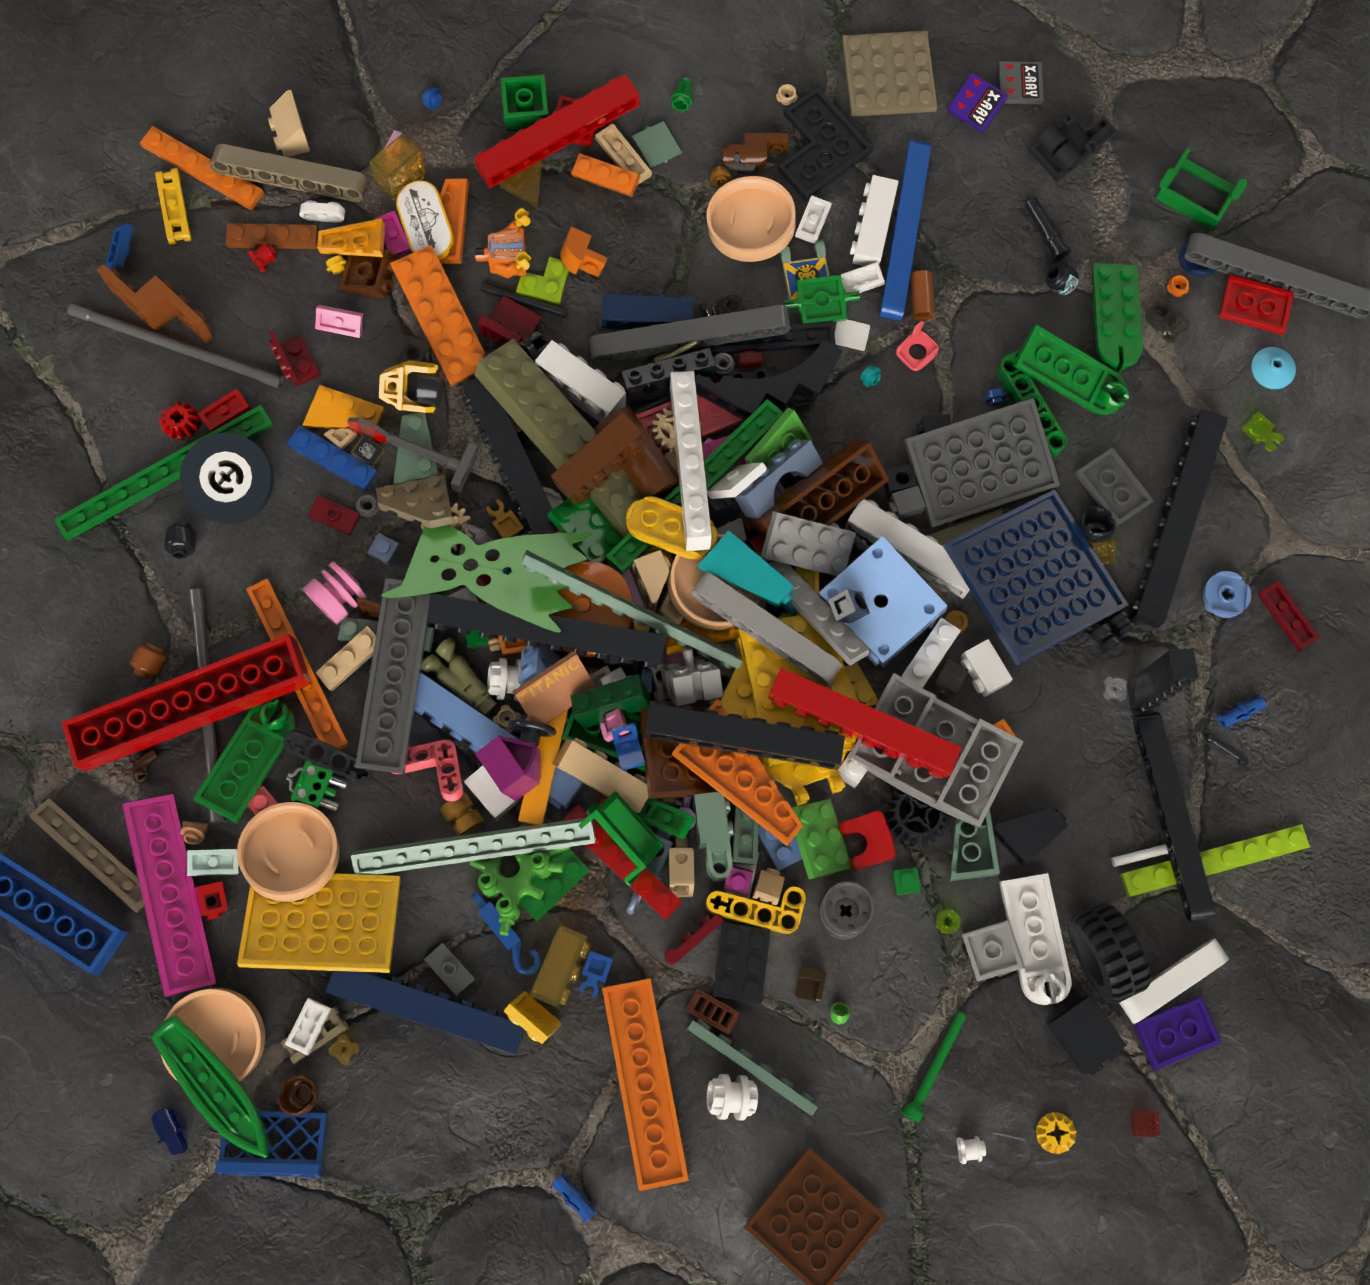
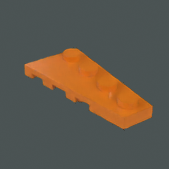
[439,179,469,264]

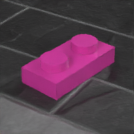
[374,211,412,258]

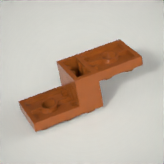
[97,264,214,344]

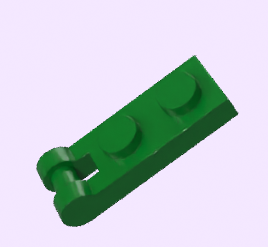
[635,798,695,840]

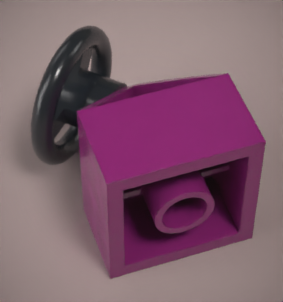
[475,719,556,801]

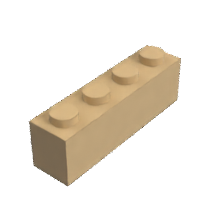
[552,738,648,813]

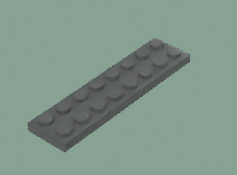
[355,578,433,774]

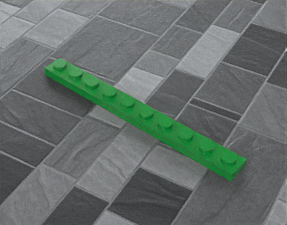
[605,399,783,574]
[54,405,274,541]

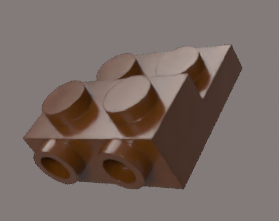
[339,249,397,299]

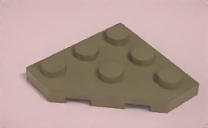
[376,474,454,529]

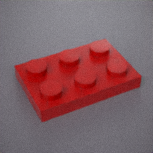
[1218,275,1294,335]

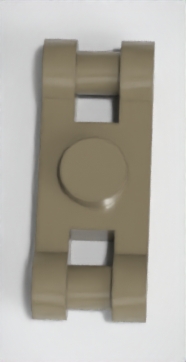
[281,1006,350,1064]

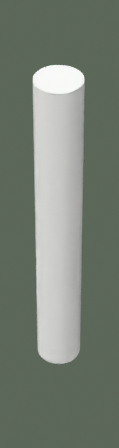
[1111,844,1168,867]

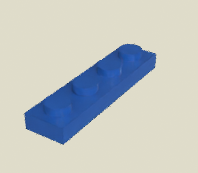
[287,425,378,492]

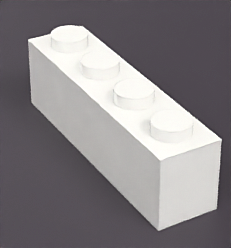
[850,175,898,266]

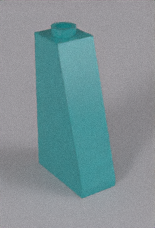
[697,531,794,607]

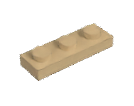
[595,124,652,185]
[315,626,376,691]

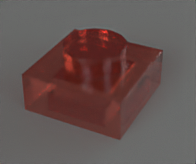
[738,350,763,369]
[1131,1110,1160,1137]

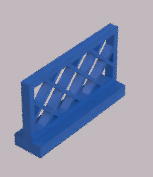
[215,1111,327,1178]

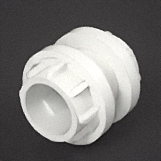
[487,658,521,701]
[707,1074,758,1121]

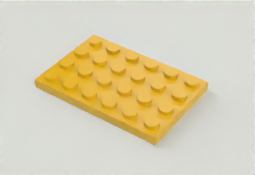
[737,615,858,766]
[237,873,401,973]

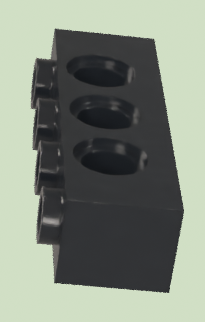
[622,348,718,406]

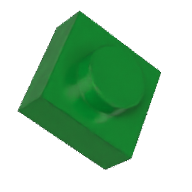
[892,868,921,895]

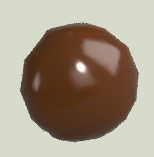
[277,1076,319,1115]

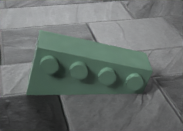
[950,809,1000,881]

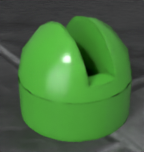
[830,1002,851,1025]

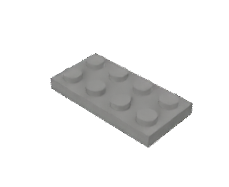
[761,511,856,576]

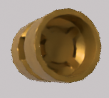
[440,793,485,836]

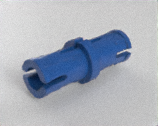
[1217,694,1266,729]
[551,1173,597,1223]

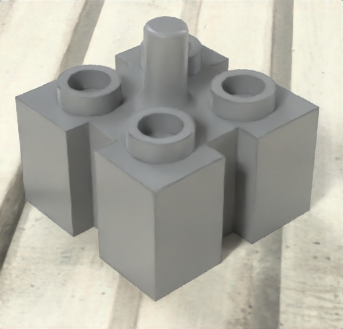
[661,648,723,706]

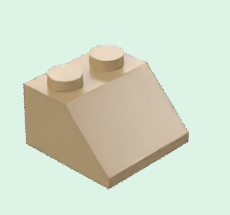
[268,90,310,157]
[630,550,671,611]

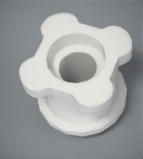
[956,1136,986,1164]

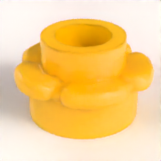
[326,255,347,274]

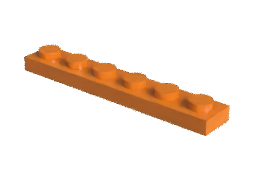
[140,126,264,211]

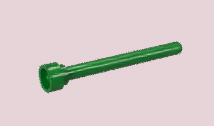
[901,1011,966,1123]

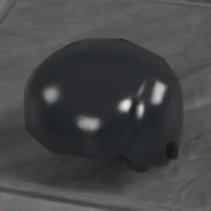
[1080,506,1116,541]

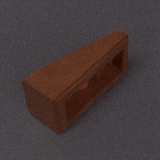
[685,989,740,1035]

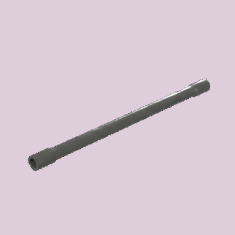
[67,302,284,389]
[189,588,225,823]

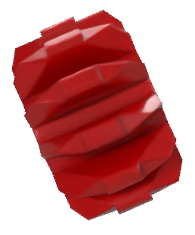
[159,401,200,441]

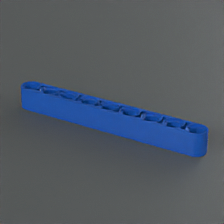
[879,139,932,321]

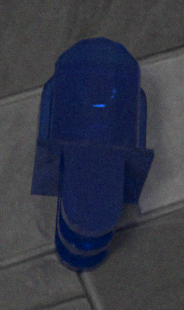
[152,1108,188,1155]

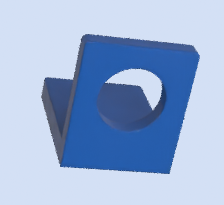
[611,723,645,771]

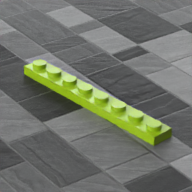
[1120,824,1310,897]

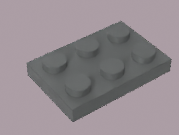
[1075,447,1154,528]

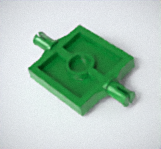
[783,275,860,324]

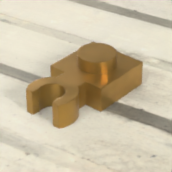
[486,499,525,538]

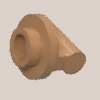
[180,821,209,844]

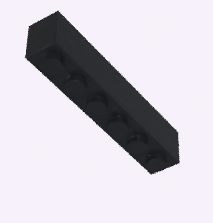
[1126,648,1199,713]

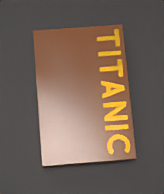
[513,651,596,724]

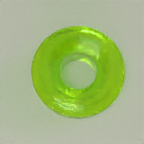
[936,910,961,934]

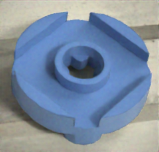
[1202,571,1251,618]

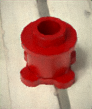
[247,242,277,273]

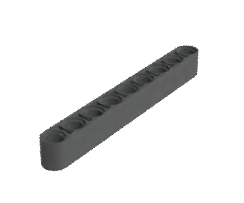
[1184,233,1370,319]
[589,305,791,364]

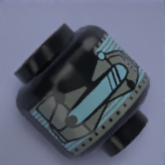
[1046,262,1079,295]

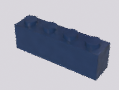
[602,292,693,329]

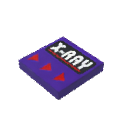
[947,73,1008,133]

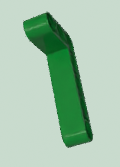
[996,349,1067,458]

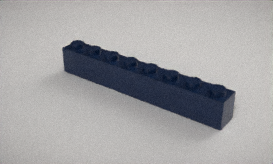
[326,971,525,1055]

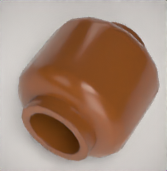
[130,642,166,679]

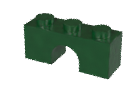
[570,674,651,729]

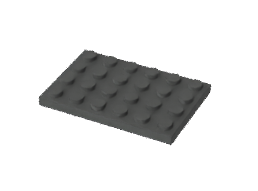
[904,398,1060,527]

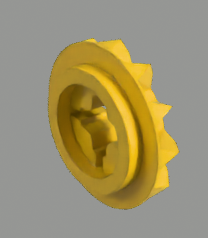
[1036,1112,1077,1154]

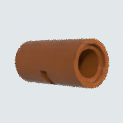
[910,270,935,321]

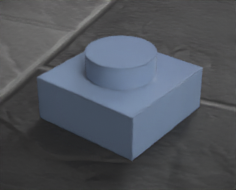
[367,533,400,565]

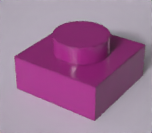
[724,865,753,896]

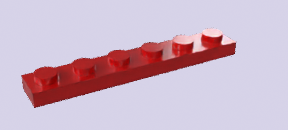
[562,804,682,920]

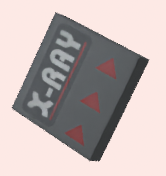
[998,61,1044,104]

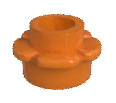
[1167,275,1189,297]

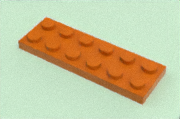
[390,245,485,387]

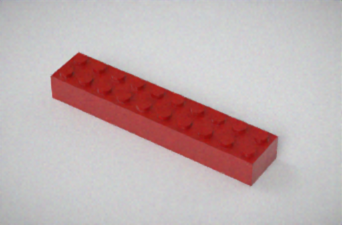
[61,634,312,772]

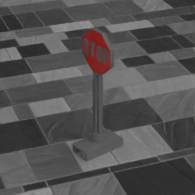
[347,418,478,494]

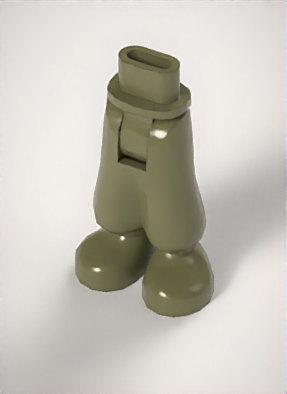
[421,637,497,716]

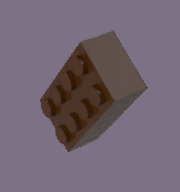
[551,412,645,506]

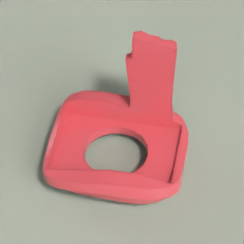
[896,321,939,371]

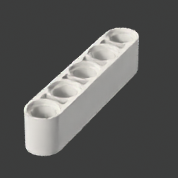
[1119,938,1230,1024]

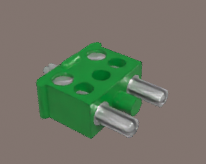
[286,760,348,811]

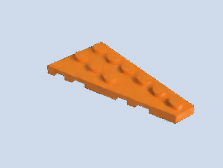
[672,698,803,846]

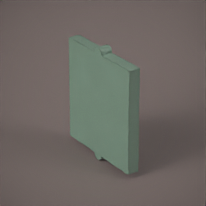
[632,121,682,168]

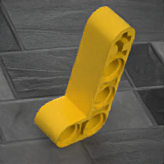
[705,887,806,934]

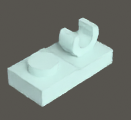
[187,849,238,876]

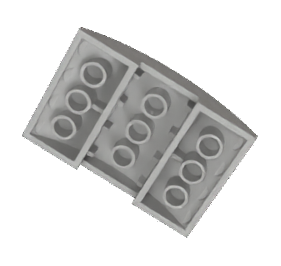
[849,673,1024,827]

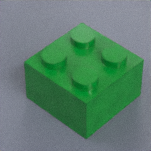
[501,75,548,131]

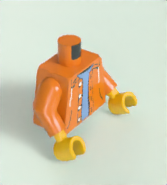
[475,208,531,279]

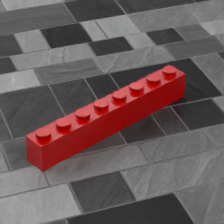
[474,74,639,189]
[768,668,962,779]

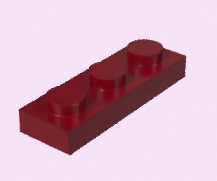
[1257,580,1320,651]

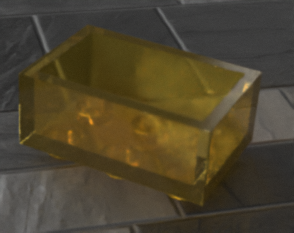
[530,925,591,1009]

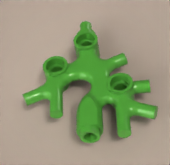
[470,824,571,936]

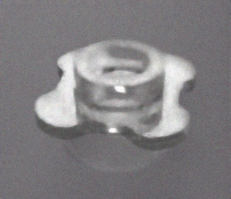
[1103,677,1127,701]

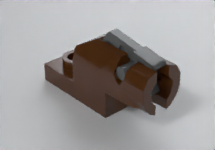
[722,133,789,172]

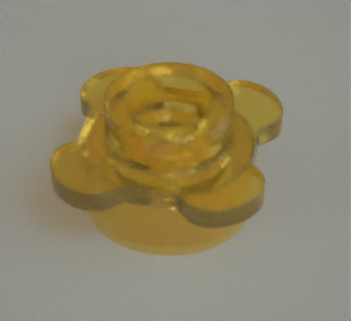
[329,1034,359,1065]

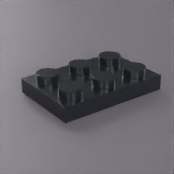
[712,923,771,1004]

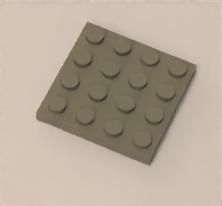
[842,31,937,117]

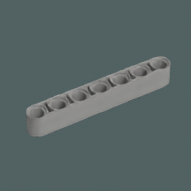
[691,572,842,686]

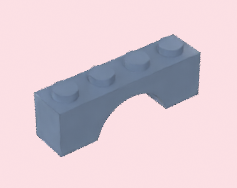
[734,439,823,519]

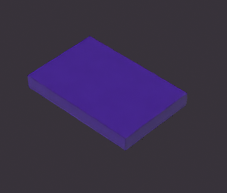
[1133,996,1221,1070]

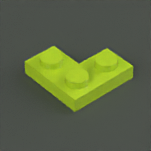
[516,257,570,306]

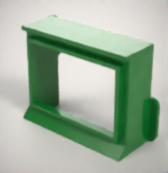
[1156,148,1248,231]
[578,791,664,886]

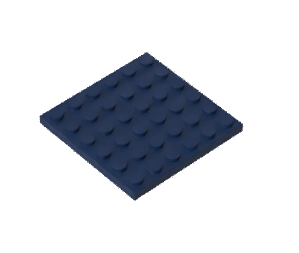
[943,489,1128,665]

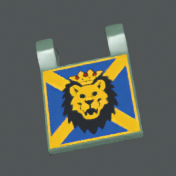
[779,241,830,300]

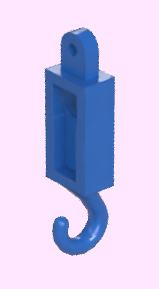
[471,891,541,976]

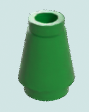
[671,77,693,111]

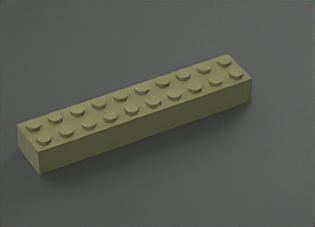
[474,339,643,538]

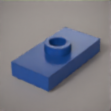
[105,223,133,270]

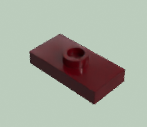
[307,496,361,536]

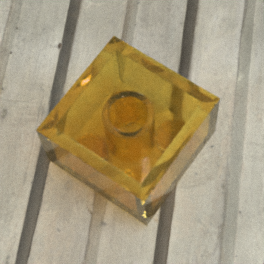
[369,133,426,201]

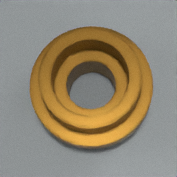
[709,166,731,187]

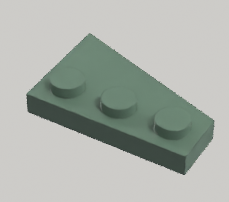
[393,412,439,485]

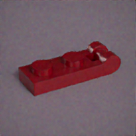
[665,914,723,965]

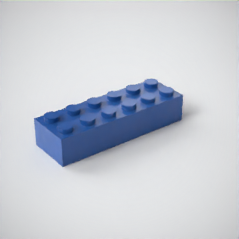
[0,853,128,975]

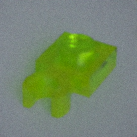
[1241,412,1285,452]

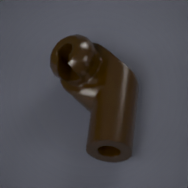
[132,748,159,783]

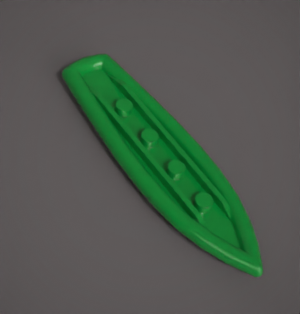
[151,1016,269,1158]

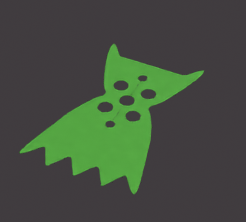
[381,523,593,633]

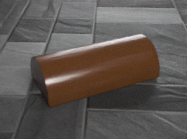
[595,407,679,499]

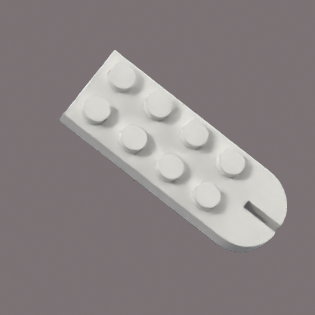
[999,873,1071,1005]

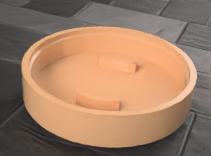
[707,176,796,262]
[668,534,760,630]
[237,802,340,902]
[161,988,265,1082]

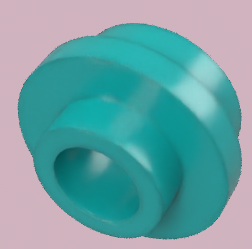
[860,365,881,387]

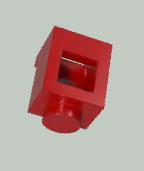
[194,881,228,920]

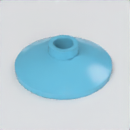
[1251,347,1296,389]

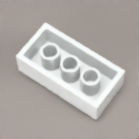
[535,340,626,423]

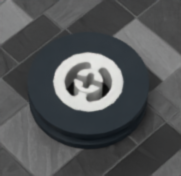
[180,433,273,524]

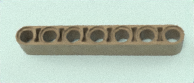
[210,144,367,202]

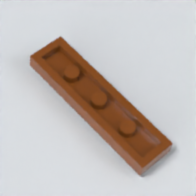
[226,223,318,249]

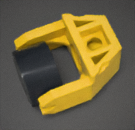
[379,361,443,413]

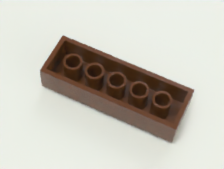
[750,439,889,543]

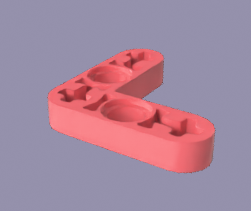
[393,740,463,801]

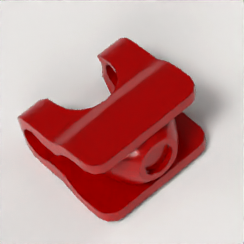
[838,811,896,870]

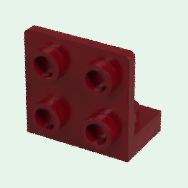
[478,296,541,345]
[268,330,321,387]

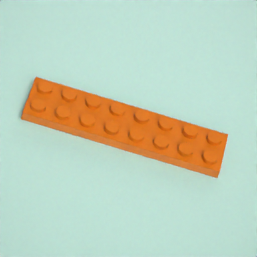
[602,978,689,1191]

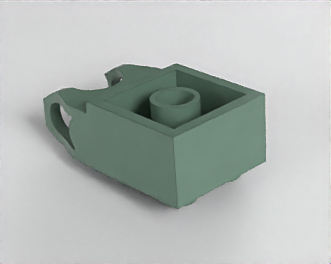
[692,792,733,882]

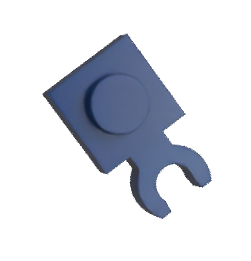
[580,951,613,998]

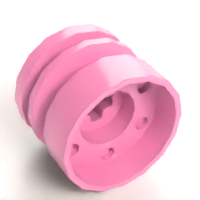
[302,561,367,625]

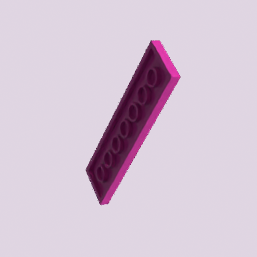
[122,794,216,997]

